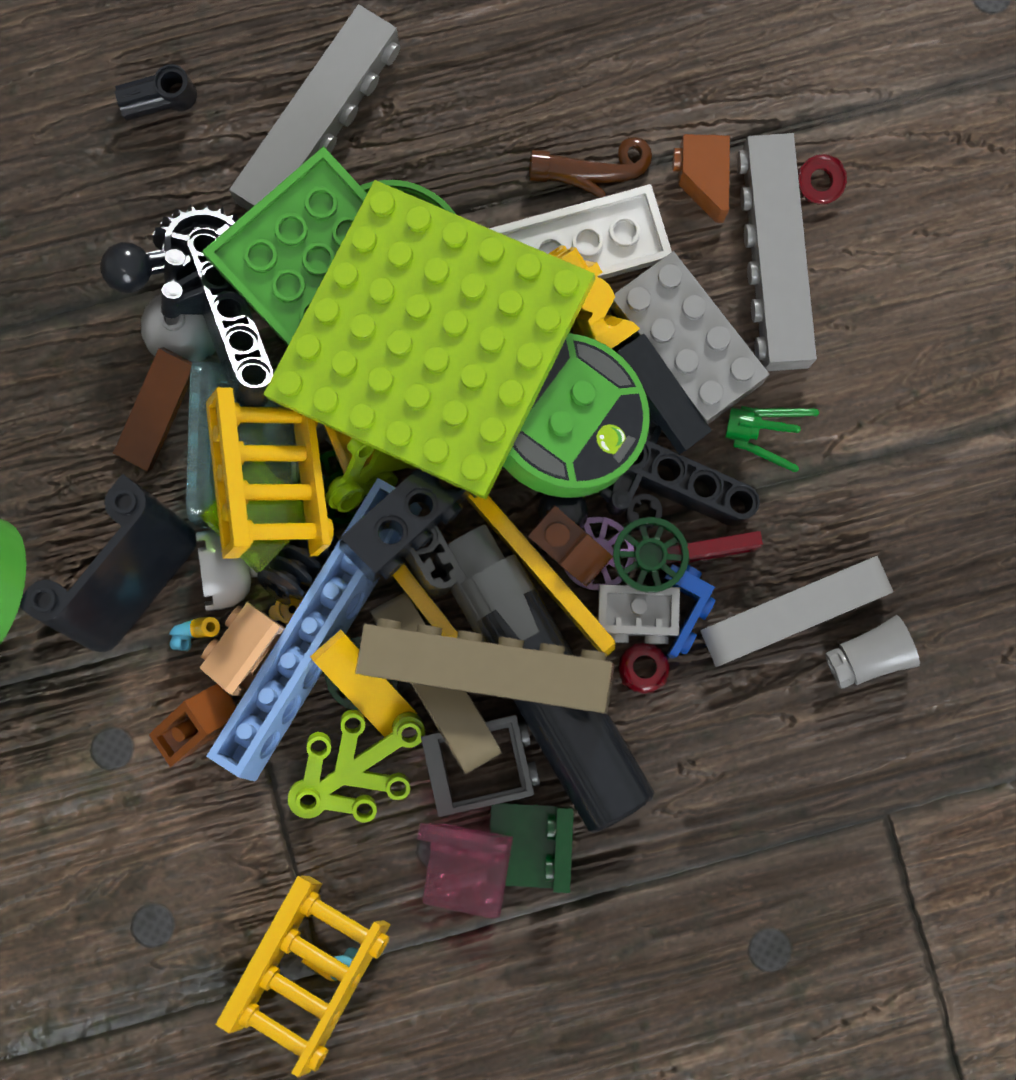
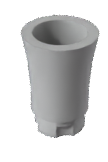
[825,615,920,689]

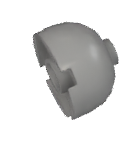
[141,293,216,365]
[196,530,259,612]

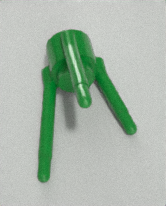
[725,406,819,472]

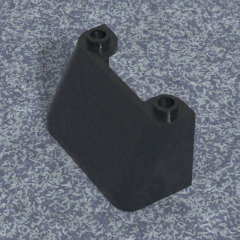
[19,474,197,652]

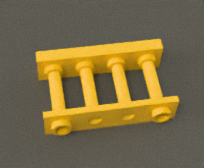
[206,387,334,559]
[215,876,391,1077]

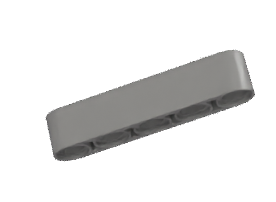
[700,556,894,667]

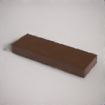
[113,347,198,471]

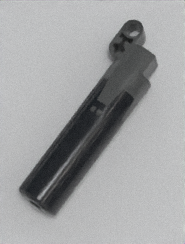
[400,525,655,833]

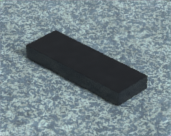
[617,333,712,454]

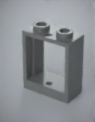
[421,715,540,818]

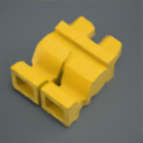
[548,245,640,349]

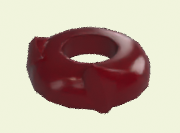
[798,154,847,205]
[618,642,670,694]

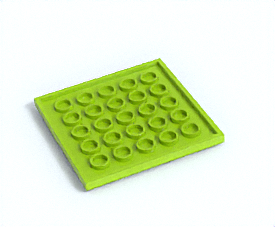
[263,180,595,500]

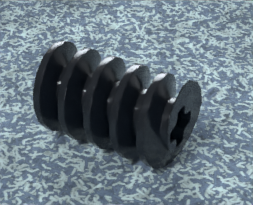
[257,522,339,605]

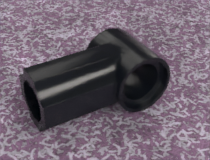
[114,64,197,121]

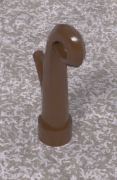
[529,137,652,198]

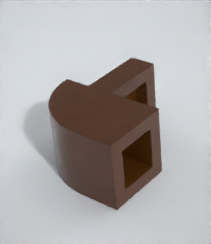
[527,505,613,587]

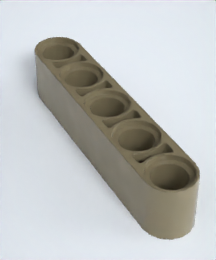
[370,592,501,775]

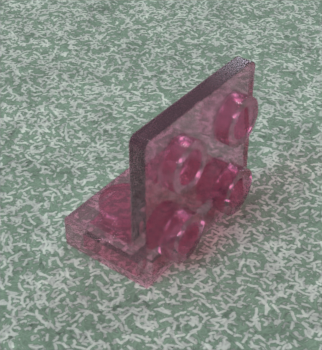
[417,822,513,919]

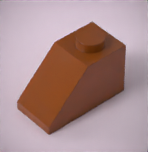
[672,134,730,223]
[149,684,236,768]

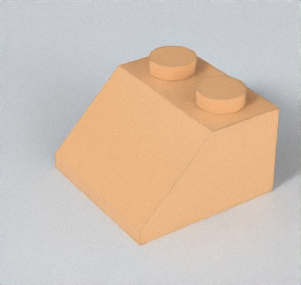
[200,602,285,697]

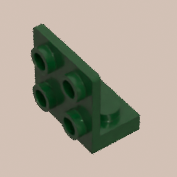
[487,803,574,893]

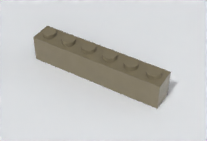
[356,618,615,714]

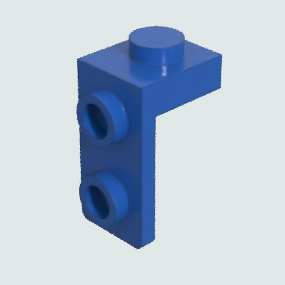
[661,564,716,659]

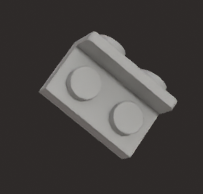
[598,584,680,644]

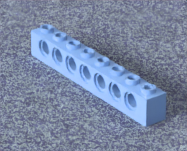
[206,478,422,782]

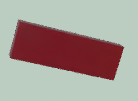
[641,531,763,570]

